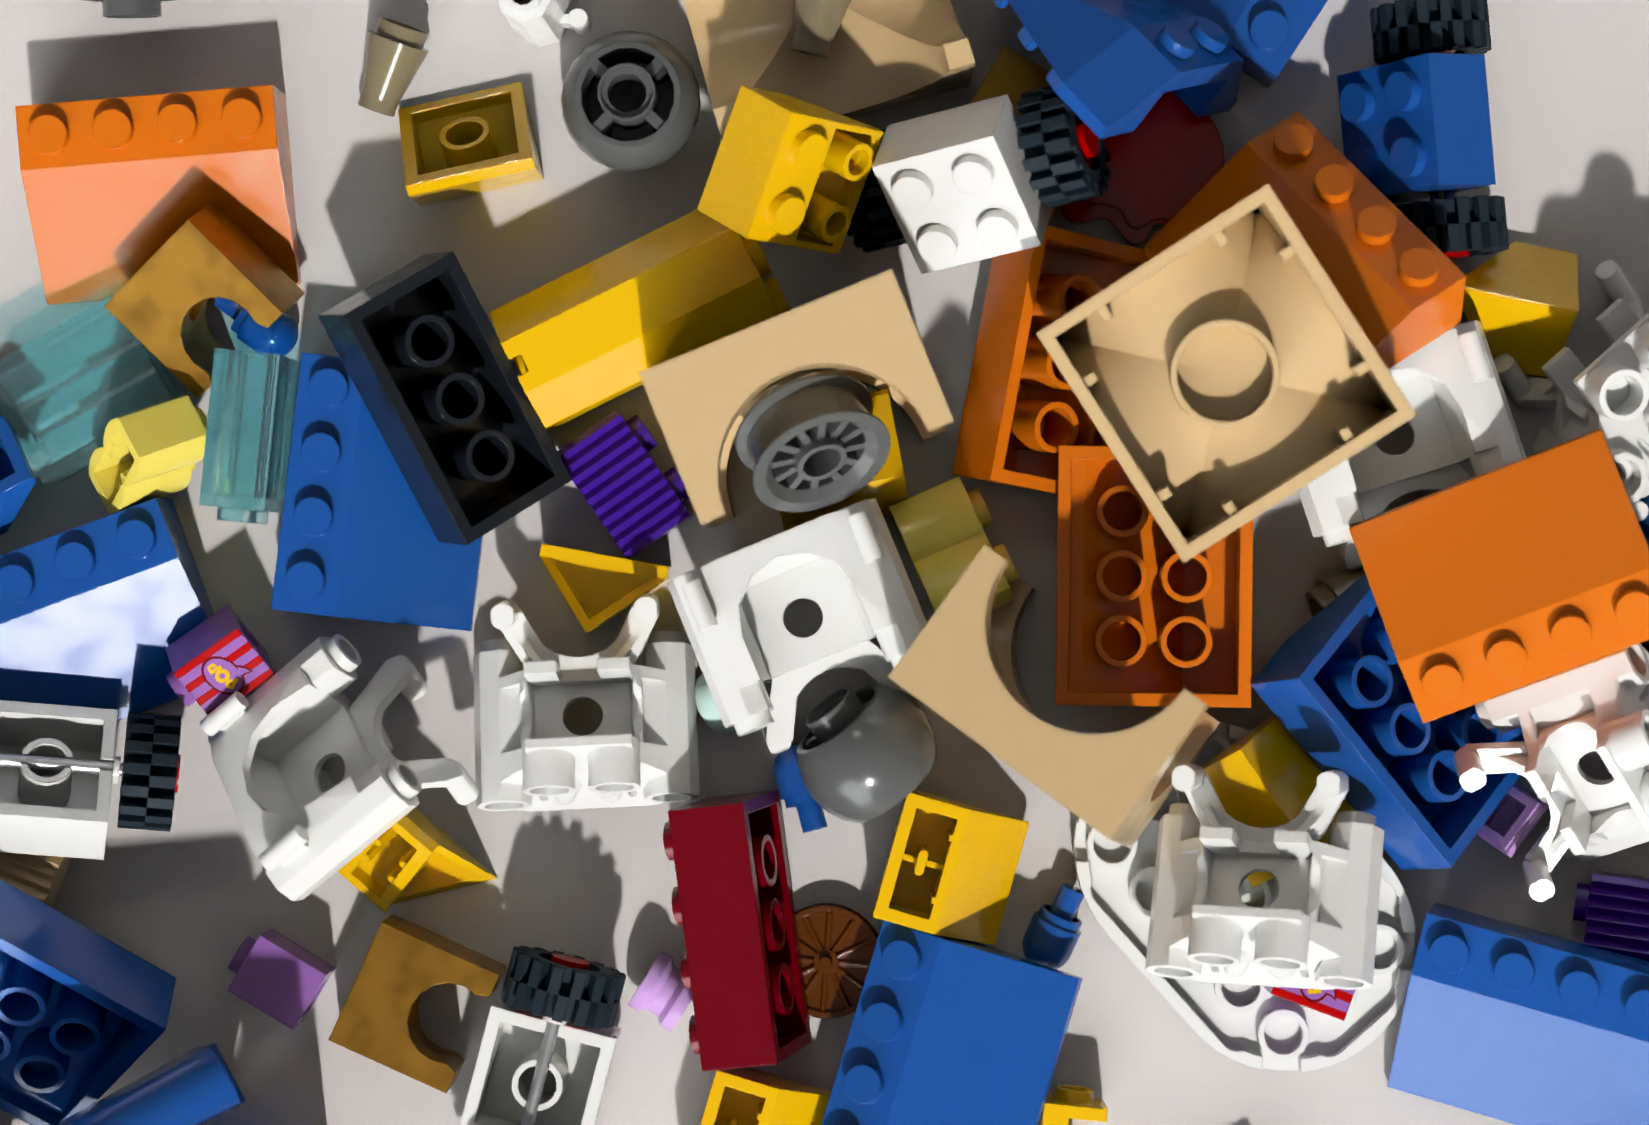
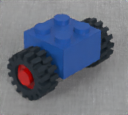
[1337,0,1509,259]

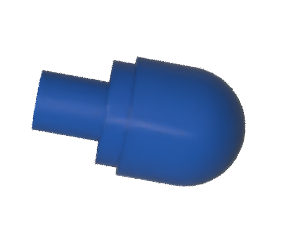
[214,297,298,358]
[773,743,828,833]
[1022,882,1084,969]

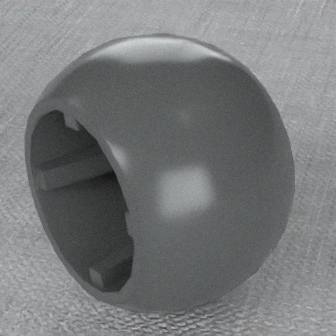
[561,30,701,171]
[797,684,937,823]

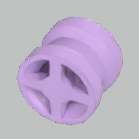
[628,950,692,1032]

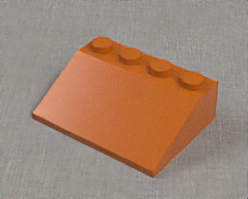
[15,84,301,305]
[1144,111,1466,369]
[951,226,1149,495]
[1349,428,1649,724]
[1055,445,1253,708]

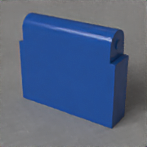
[55,1043,246,1125]

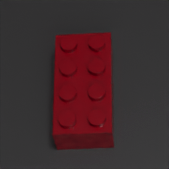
[663,790,812,1071]

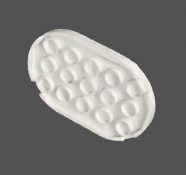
[1074,722,1416,1072]

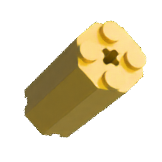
[489,210,791,430]

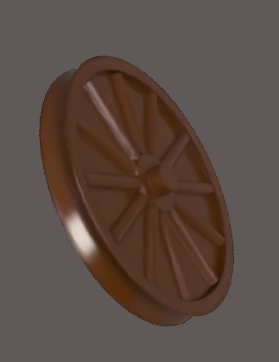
[795,903,878,1019]

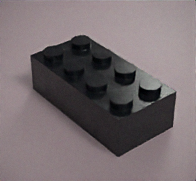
[318,252,572,545]

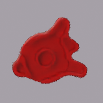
[1061,91,1225,245]

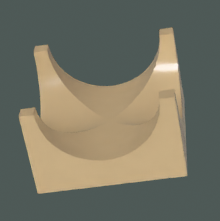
[683,0,975,139]
[1036,184,1417,563]
[639,269,954,528]
[888,544,1221,849]

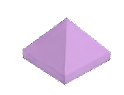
[1476,783,1549,858]

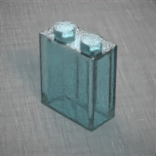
[0,295,182,484]
[199,348,301,524]

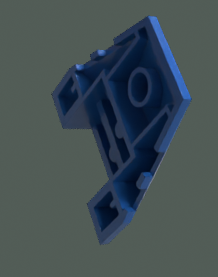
[993,0,1243,139]

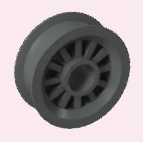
[736,373,891,512]

